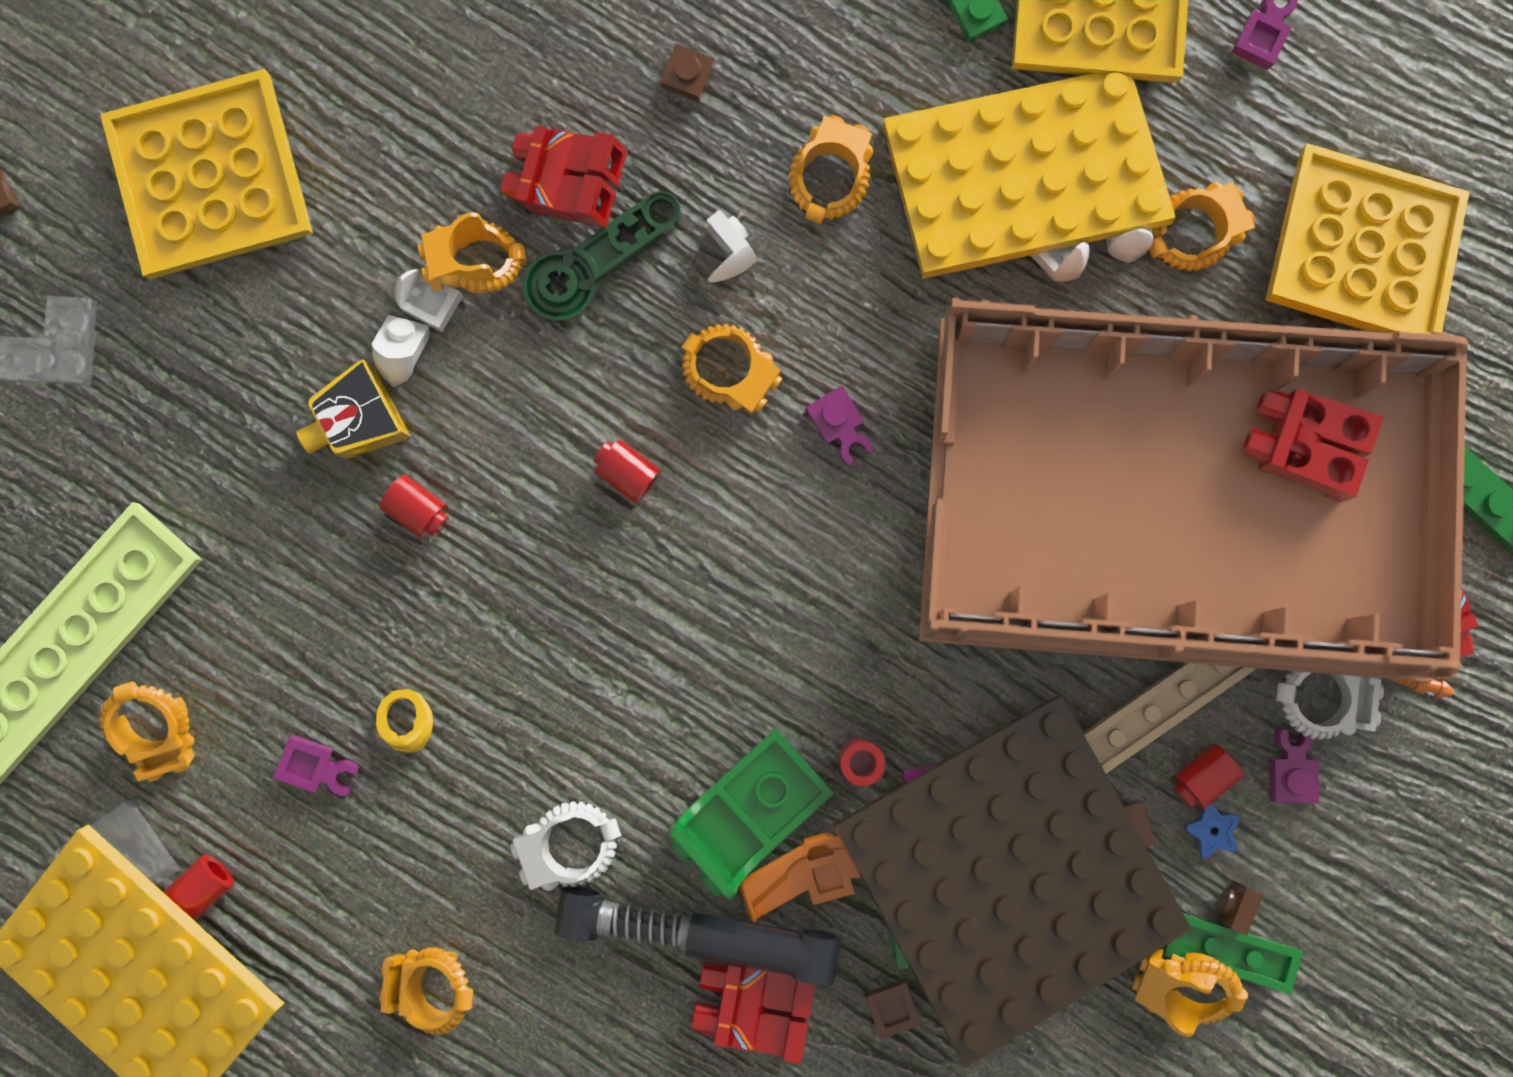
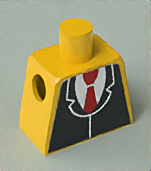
[296,359,411,459]

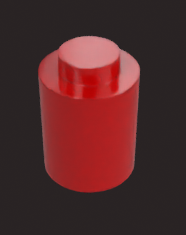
[593,439,662,504]
[379,474,449,539]
[838,737,885,786]
[1173,743,1244,810]
[163,854,234,921]

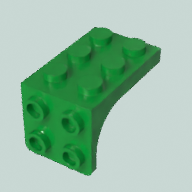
[669,727,834,900]

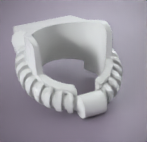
[1276,671,1384,740]
[510,802,621,891]

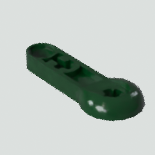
[523,191,680,321]

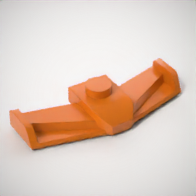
[739,832,861,922]

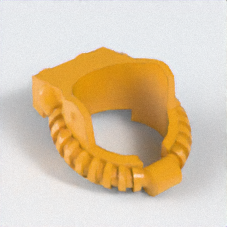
[788,115,873,224]
[1148,182,1255,271]
[418,212,527,294]
[681,324,783,415]
[99,681,195,782]
[379,947,473,1035]
[1132,949,1248,1037]

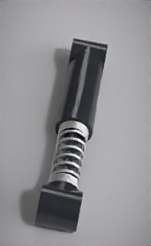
[554,886,841,986]

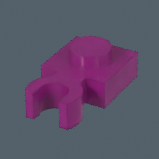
[1231,0,1298,70]
[805,386,873,466]
[1269,728,1319,803]
[273,734,360,796]

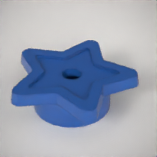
[1184,804,1240,858]

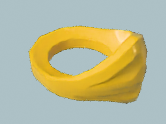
[376,689,433,753]

